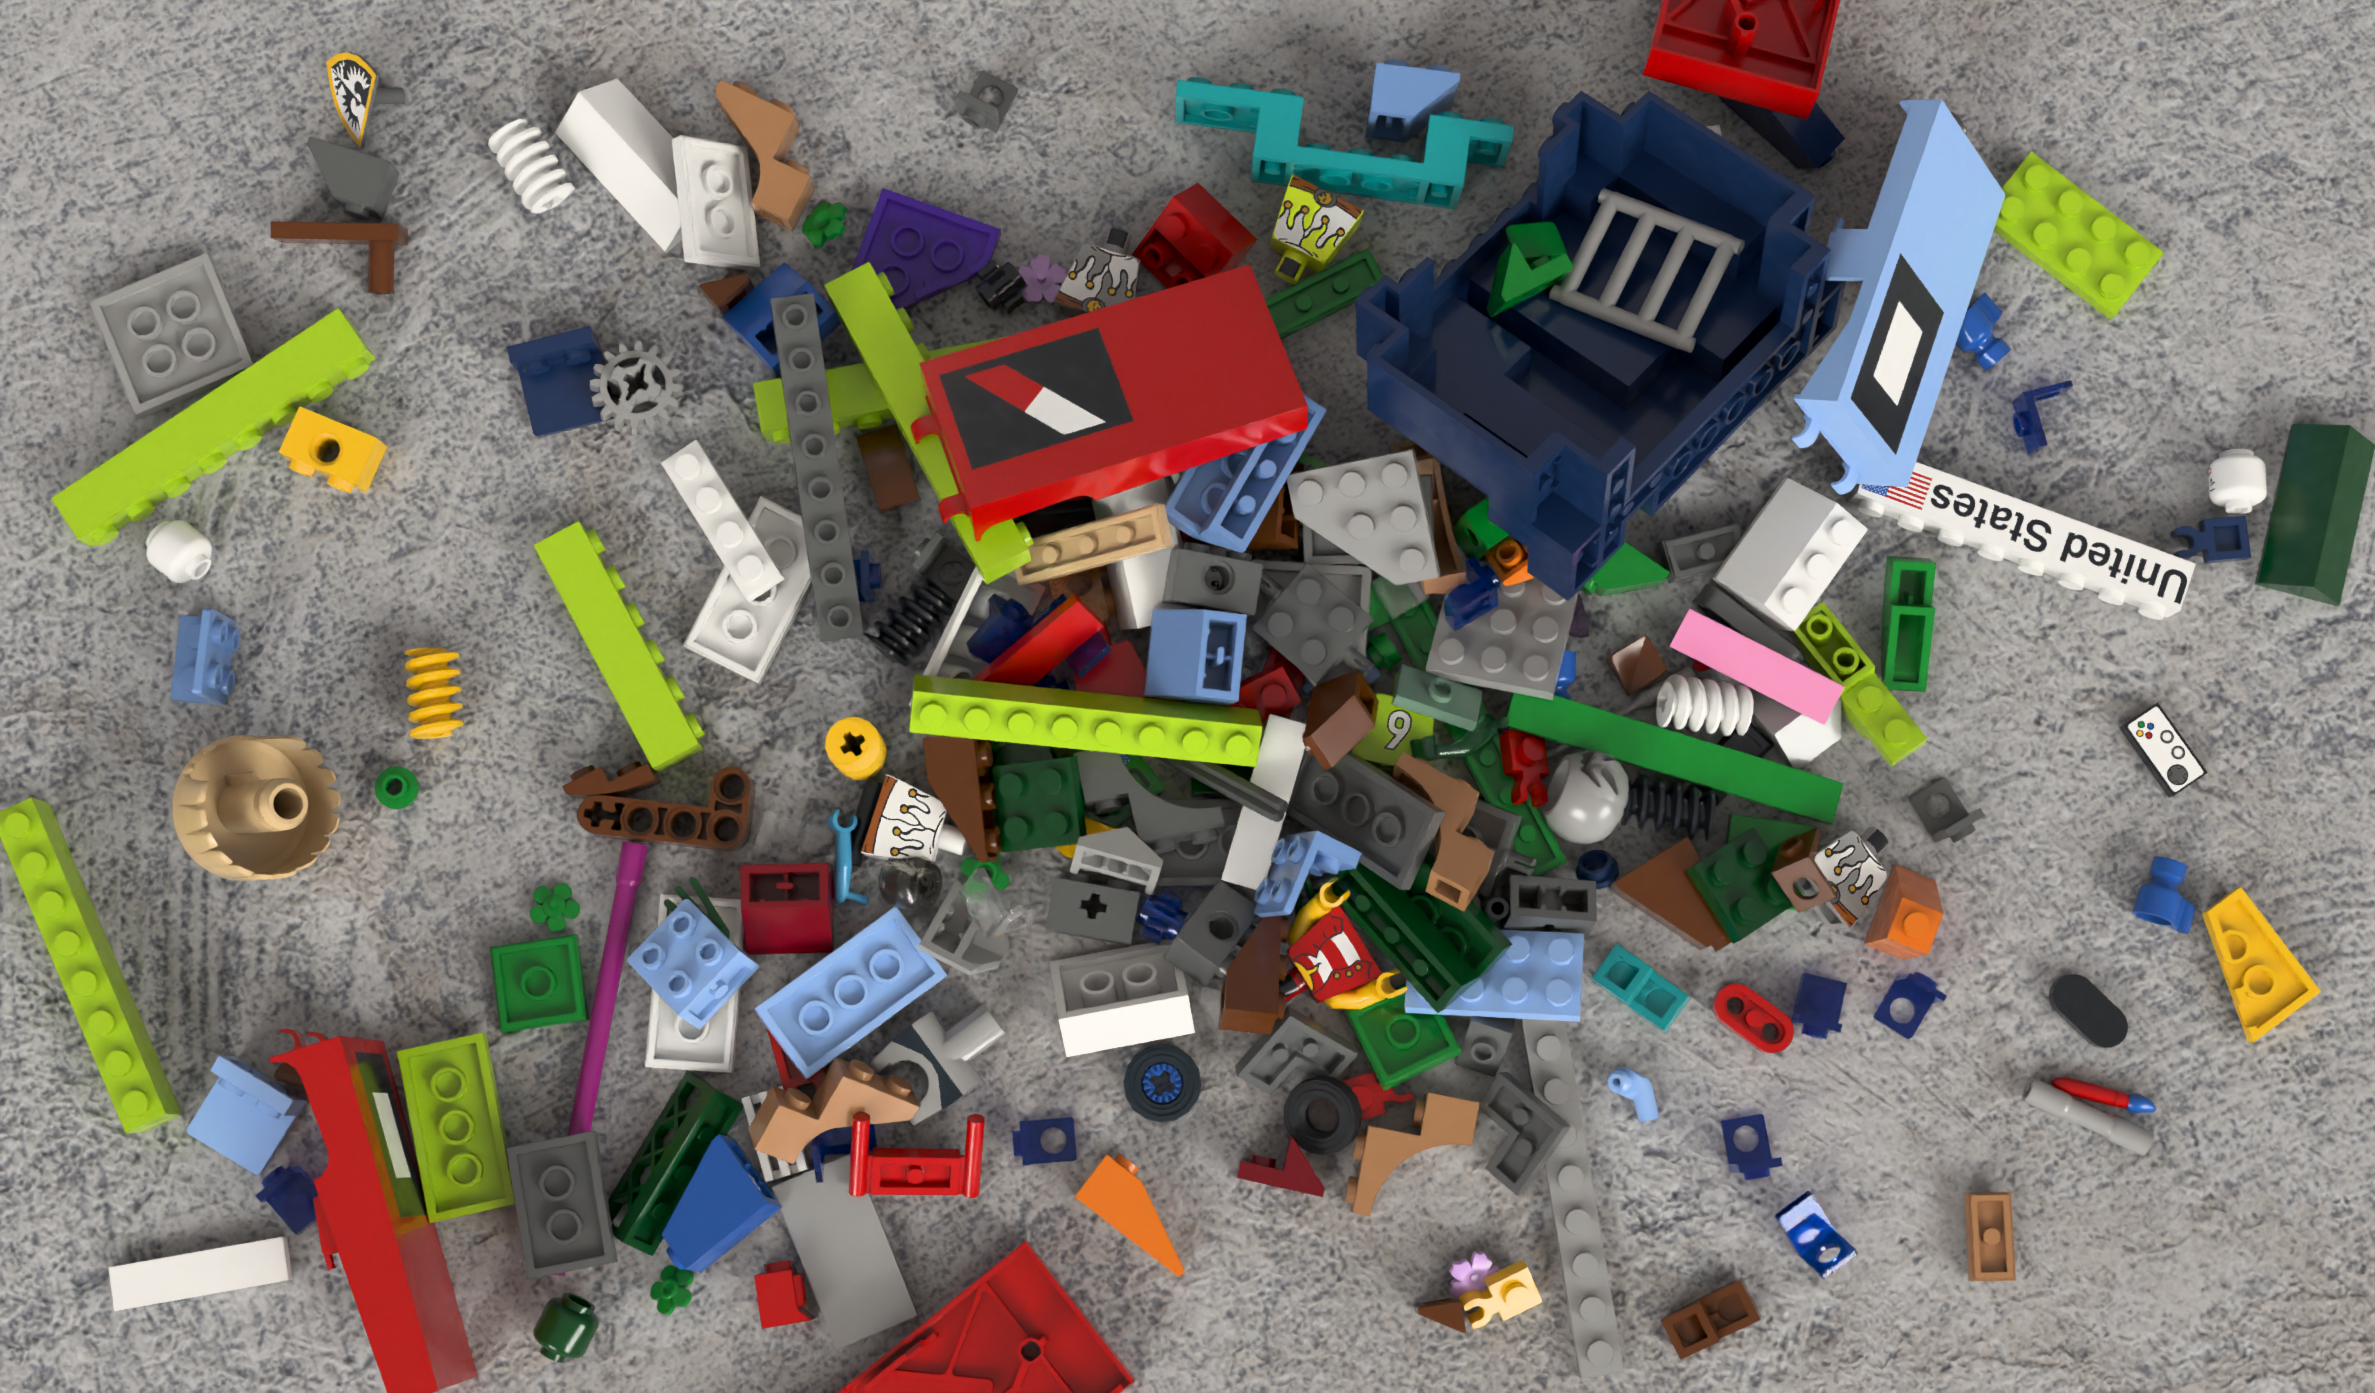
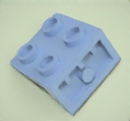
[627,899,760,1030]
[186,1055,307,1175]

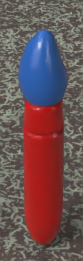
[2051,1077,2156,1113]

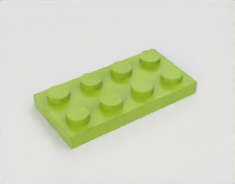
[1994,151,2164,320]
[397,1032,515,1223]

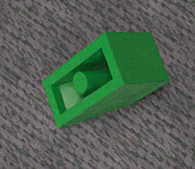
[1580,541,1670,597]

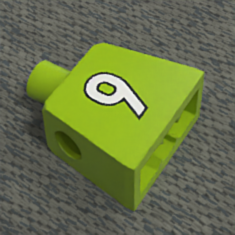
[1351,673,1434,771]

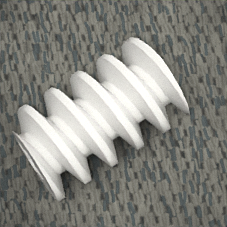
[488,119,575,214]
[1656,674,1754,736]

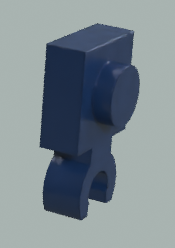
[2170,516,2251,564]

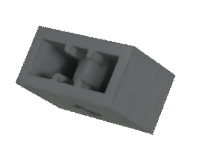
[1045,872,1140,946]
[1501,874,1597,940]

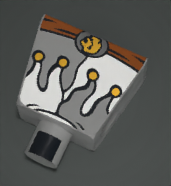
[1053,228,1140,317]
[1794,827,1889,929]

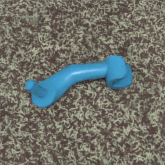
[827,809,869,906]

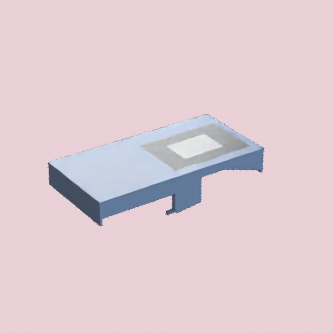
[1791,99,2006,494]

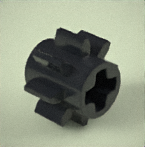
[975,260,1027,314]

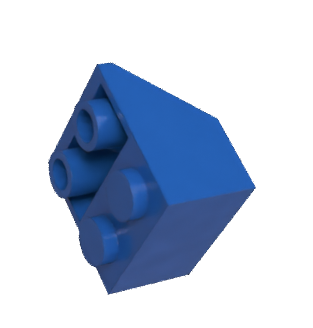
[721,262,841,378]

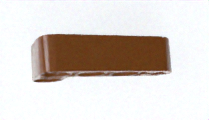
[577,766,756,851]

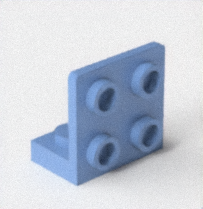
[170,608,240,705]
[1254,830,1362,917]

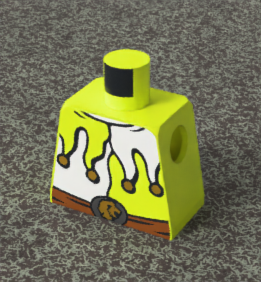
[1270,175,1364,284]

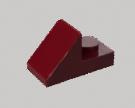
[1236,1136,1325,1197]

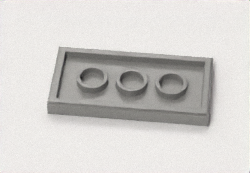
[772,1154,919,1350]

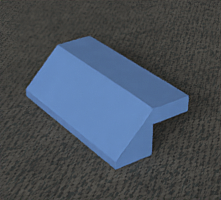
[1164,394,1327,553]

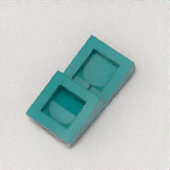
[1592,943,1690,1033]

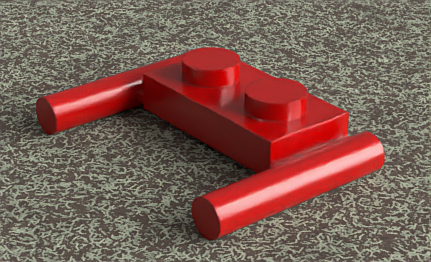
[848,1112,985,1198]

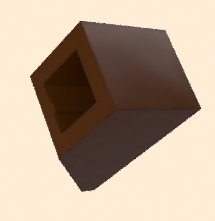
[1302,669,1379,770]

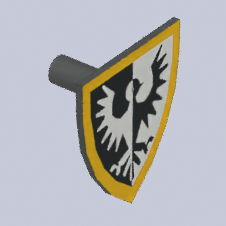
[326,52,405,148]

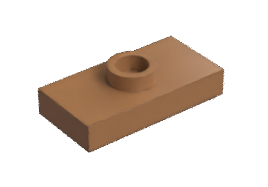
[1964,1192,2016,1281]

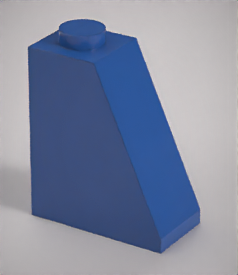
[662,1134,782,1273]

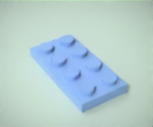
[754,906,947,1080]
[1405,930,1584,1022]

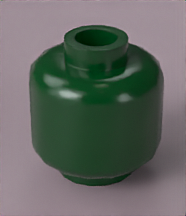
[533,1293,599,1363]

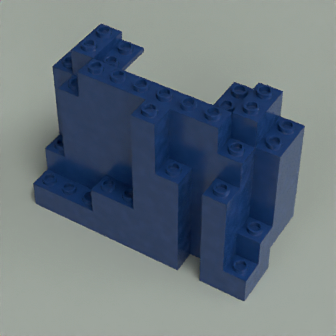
[1355,91,1846,601]

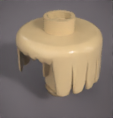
[172,735,341,881]

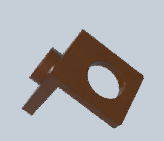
[1771,828,1836,913]

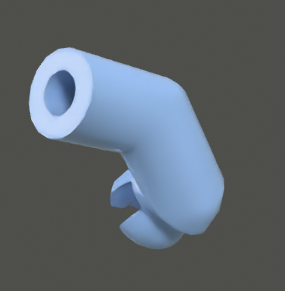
[1607,1067,1660,1122]

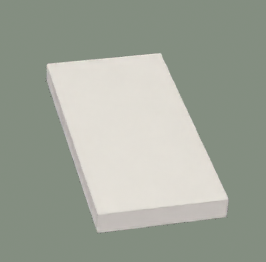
[683,496,812,685]
[645,894,745,1073]

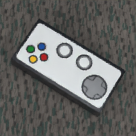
[2119,703,2208,798]

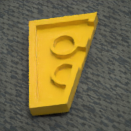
[2202,887,2321,1043]

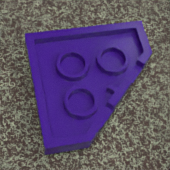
[851,188,1001,310]

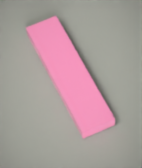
[1670,608,1844,725]

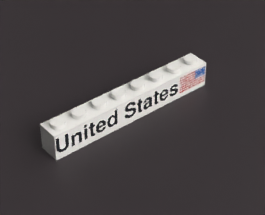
[1848,462,2196,620]

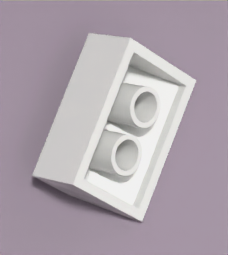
[1712,478,1868,631]
[1050,938,1195,1057]

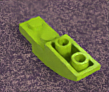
[1790,602,1928,767]

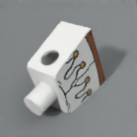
[861,774,967,866]

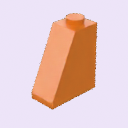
[1864,864,1944,960]

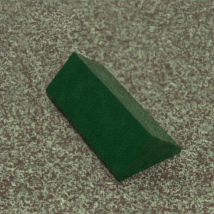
[2255,424,2375,606]

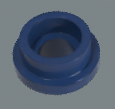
[1576,850,1619,889]

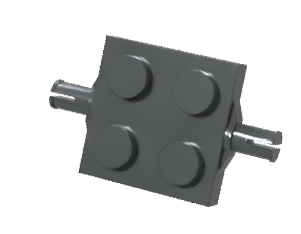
[1252,563,1374,685]
[1428,799,1536,897]

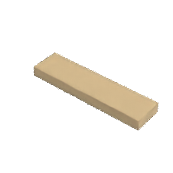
[1015,503,1173,586]

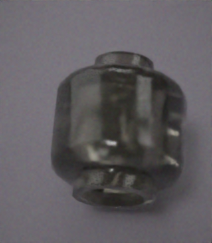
[878,856,942,912]

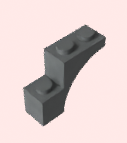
[1074,750,1224,854]

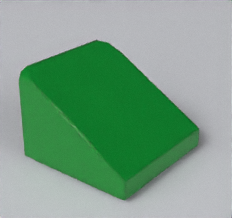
[1505,222,1567,265]

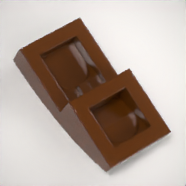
[856,424,921,513]
[1661,1277,1762,1360]

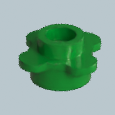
[961,852,1010,899]

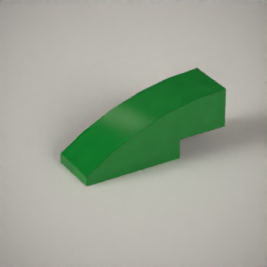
[1881,556,1936,692]

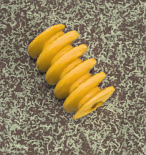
[404,648,464,739]
[825,717,887,780]

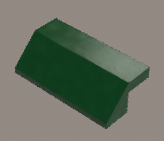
[1324,852,1513,1013]

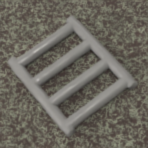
[1549,188,1745,353]

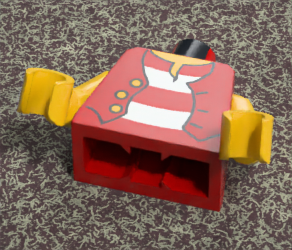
[1279,877,1407,1009]

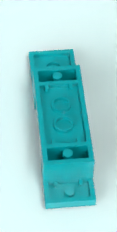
[1175,77,1514,210]

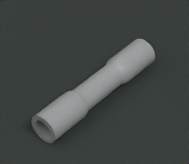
[2022,1078,2154,1156]

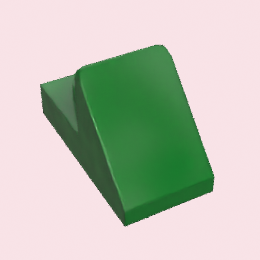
[1487,242,1574,317]

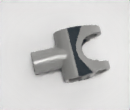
[869,1003,1006,1126]

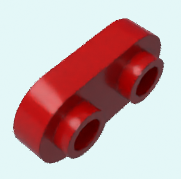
[1712,984,1794,1053]

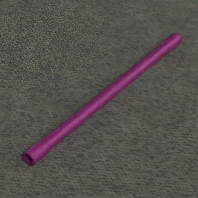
[553,842,648,1276]

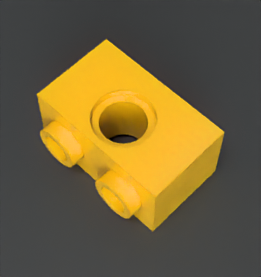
[278,406,387,494]

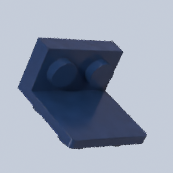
[507,326,615,438]

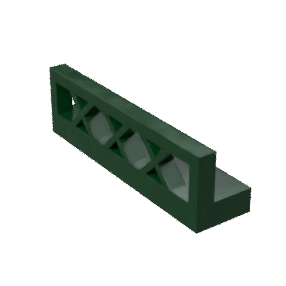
[608,1070,744,1256]

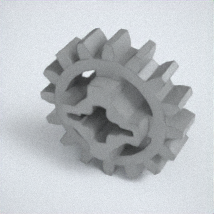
[590,341,683,435]

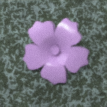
[1018,254,1066,304]
[1449,1251,1500,1299]

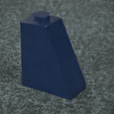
[1718,96,1845,168]

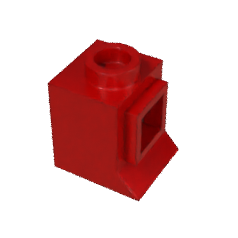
[754,1260,815,1329]

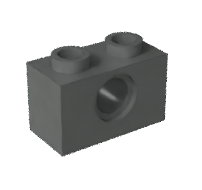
[1162,543,1263,617]
[1163,879,1258,987]

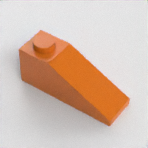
[1075,1153,1185,1278]

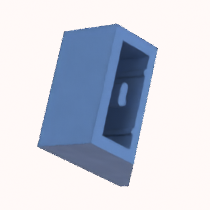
[1365,60,1460,143]
[1144,609,1247,706]

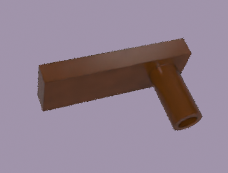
[271,221,408,294]

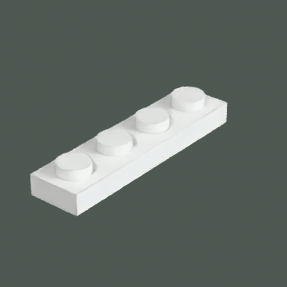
[661,440,785,602]

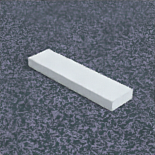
[1221,714,1306,890]
[108,1236,293,1311]

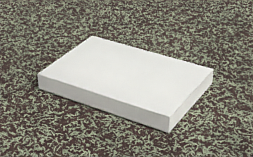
[672,135,760,271]

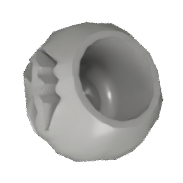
[1543,750,1629,844]

